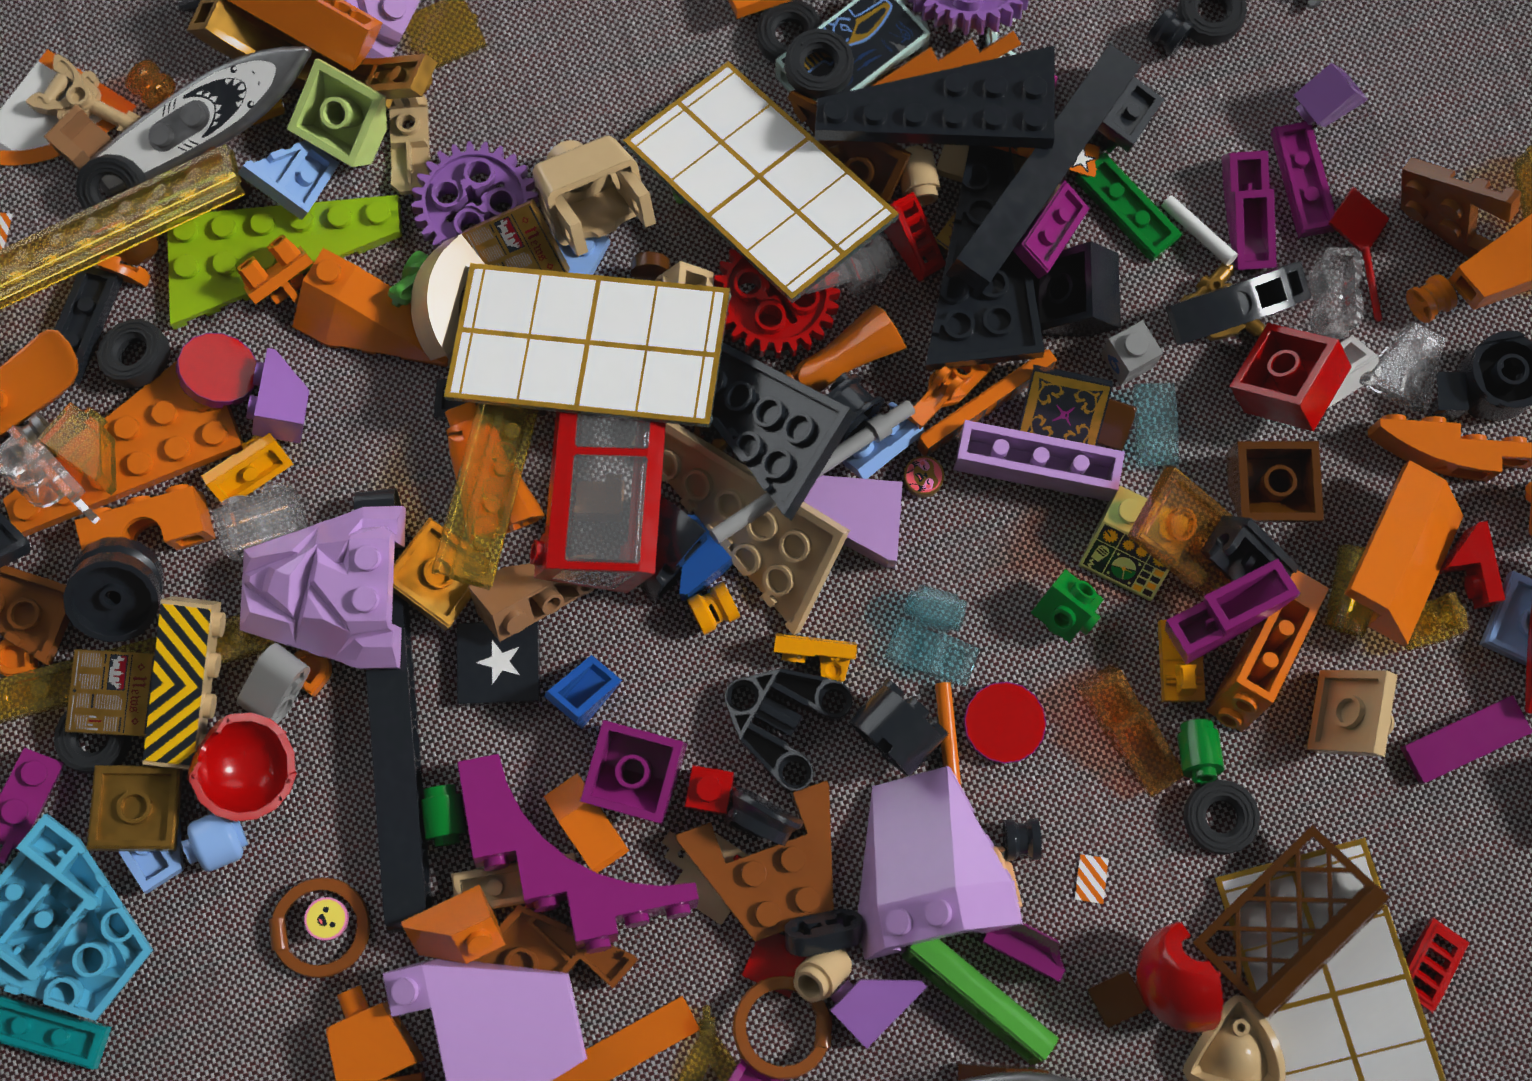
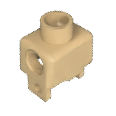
[532,135,656,257]

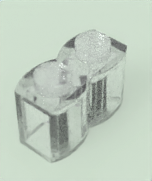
[1309,247,1364,339]

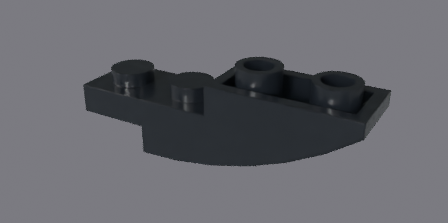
[1165,261,1312,345]

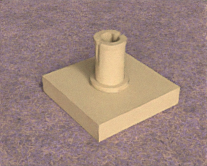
[1307,670,1398,757]

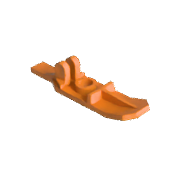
[907,363,998,429]

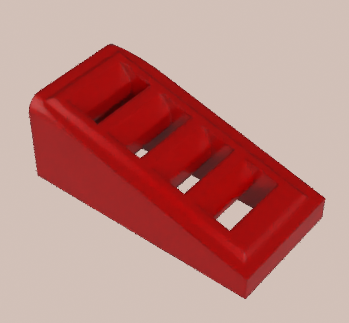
[882,192,945,282]
[1405,918,1469,1014]

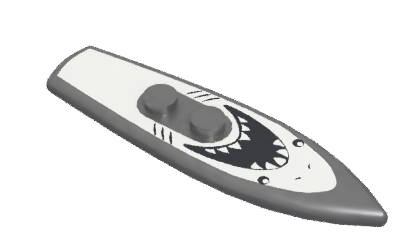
[91,46,312,199]

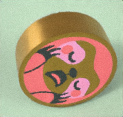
[903,456,944,498]

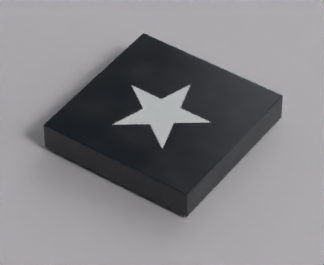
[457,621,541,706]

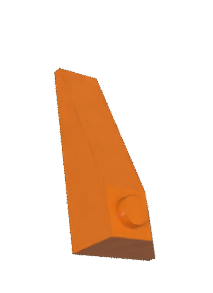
[292,248,448,367]

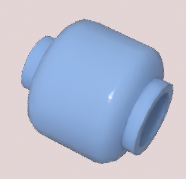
[181,813,249,872]

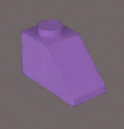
[1294,63,1368,127]
[830,979,927,1048]

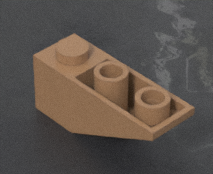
[468,554,603,642]

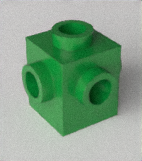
[1031,569,1104,643]

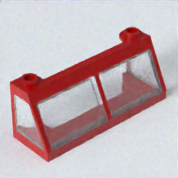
[530,409,666,593]

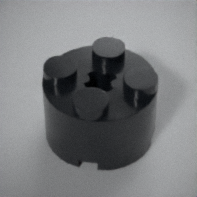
[1456,331,1532,421]
[849,678,948,777]

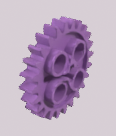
[908,0,1029,35]
[411,141,539,250]

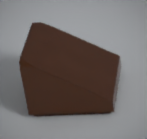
[1097,399,1137,451]
[1086,970,1148,1028]

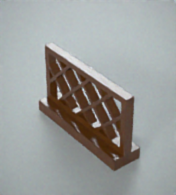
[1192,825,1391,1020]

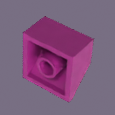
[580,720,687,824]

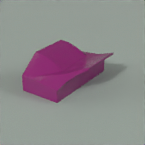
[979,923,1065,982]

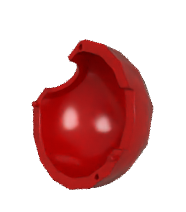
[188,712,297,821]
[1136,921,1224,1033]

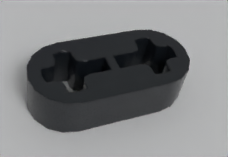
[785,909,863,957]

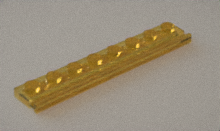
[0,144,245,309]
[431,401,539,590]

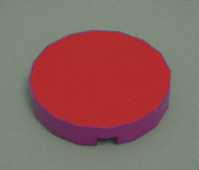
[176,333,257,408]
[963,682,1046,765]

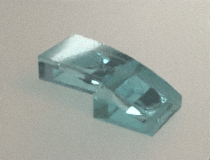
[1133,383,1179,466]
[884,619,980,687]

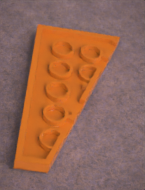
[3,361,243,537]

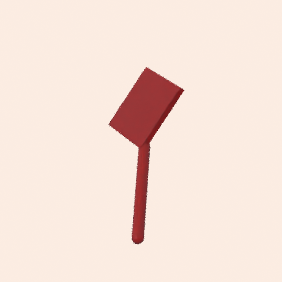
[1328,187,1390,322]
[733,855,808,998]

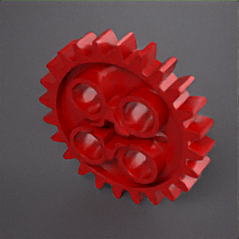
[714,249,840,359]

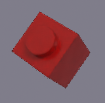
[685,765,735,816]

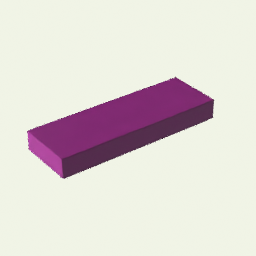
[1270,121,1336,238]
[1013,180,1090,279]
[1400,695,1532,785]

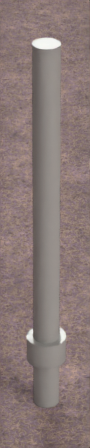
[709,400,915,544]

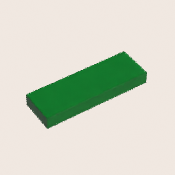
[1074,152,1183,263]

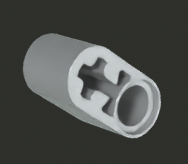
[236,643,310,724]

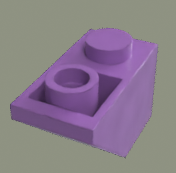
[246,348,309,443]

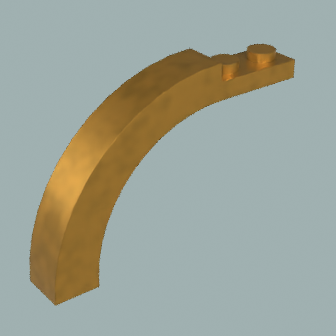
[186,0,438,109]

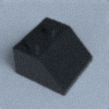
[1031,241,1121,337]

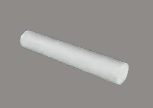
[1161,195,1238,266]

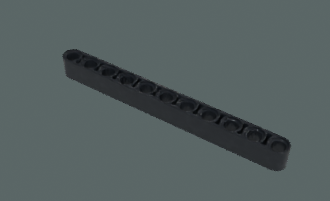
[354,488,432,934]

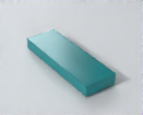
[0,994,112,1070]

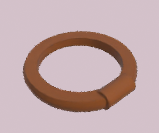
[268,877,370,978]
[733,976,833,1080]

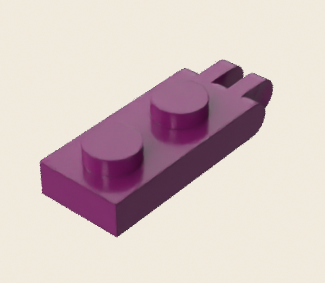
[0,747,65,865]

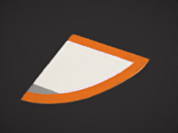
[0,49,137,166]

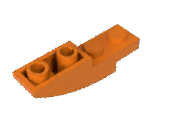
[1368,414,1532,482]

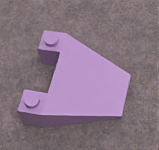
[383,959,587,1081]

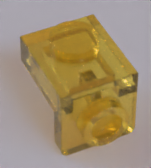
[1406,592,1469,651]

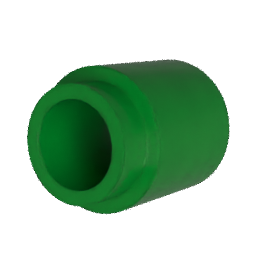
[1177,719,1225,784]
[420,784,467,847]

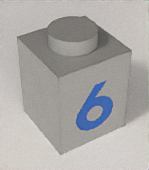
[1100,320,1163,386]

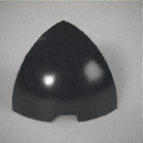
[637,496,707,605]

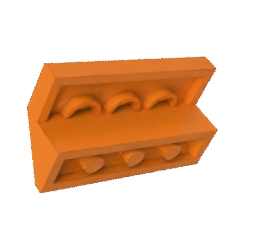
[1344,460,1464,647]

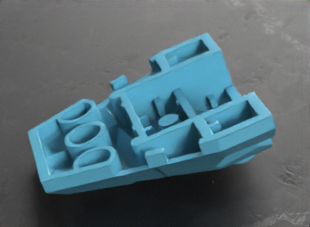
[0,813,154,1021]

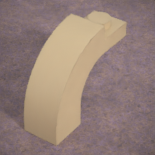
[411,234,485,366]

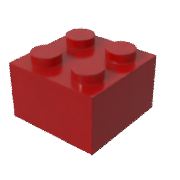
[1229,323,1352,432]

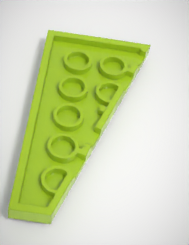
[167,195,403,330]

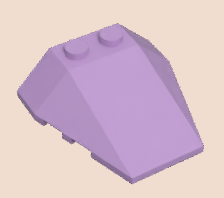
[858,766,1023,960]

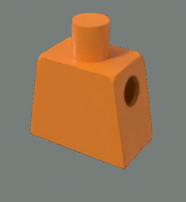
[326,985,424,1081]

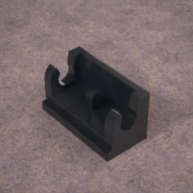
[1200,515,1300,582]

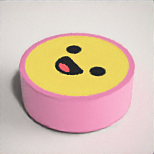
[304,897,349,940]

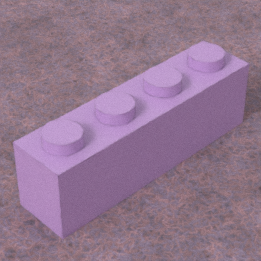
[953,420,1125,501]

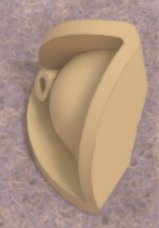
[1183,995,1286,1081]

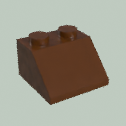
[1226,441,1324,522]

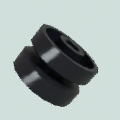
[63,537,164,642]

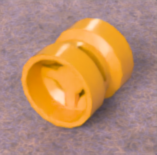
[686,581,740,635]

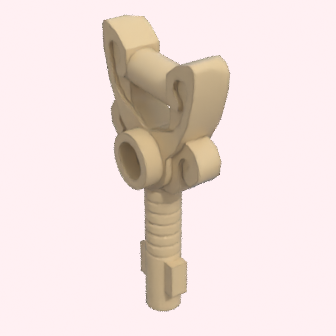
[26,54,141,133]

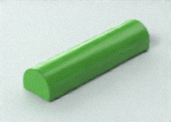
[901,939,1059,1065]

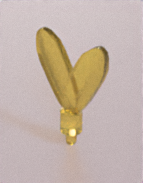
[679,1005,737,1081]

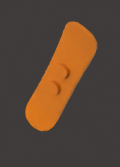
[0,329,78,439]

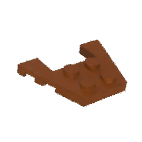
[1401,157,1521,259]
[675,780,834,942]
[474,904,639,989]

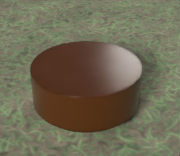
[631,251,670,281]

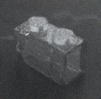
[212,482,309,561]

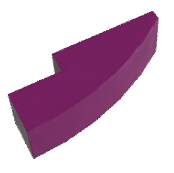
[1222,150,1277,270]
[1165,559,1300,664]

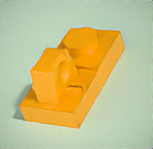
[201,433,294,509]
[1158,620,1206,702]
[774,633,857,682]

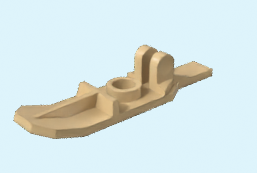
[389,55,430,195]

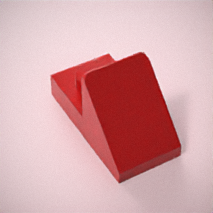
[1439,521,1506,609]

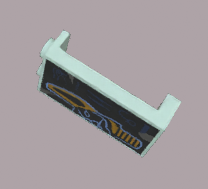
[776,0,931,102]

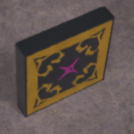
[1017,364,1113,446]

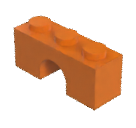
[74,484,216,551]

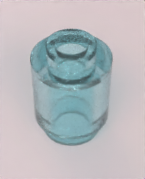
[904,584,967,633]

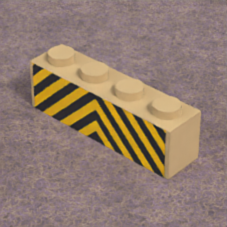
[143,596,226,770]

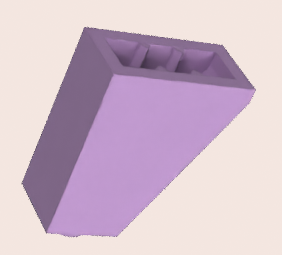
[804,475,903,569]

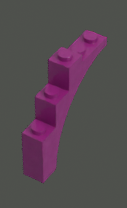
[457,754,699,953]

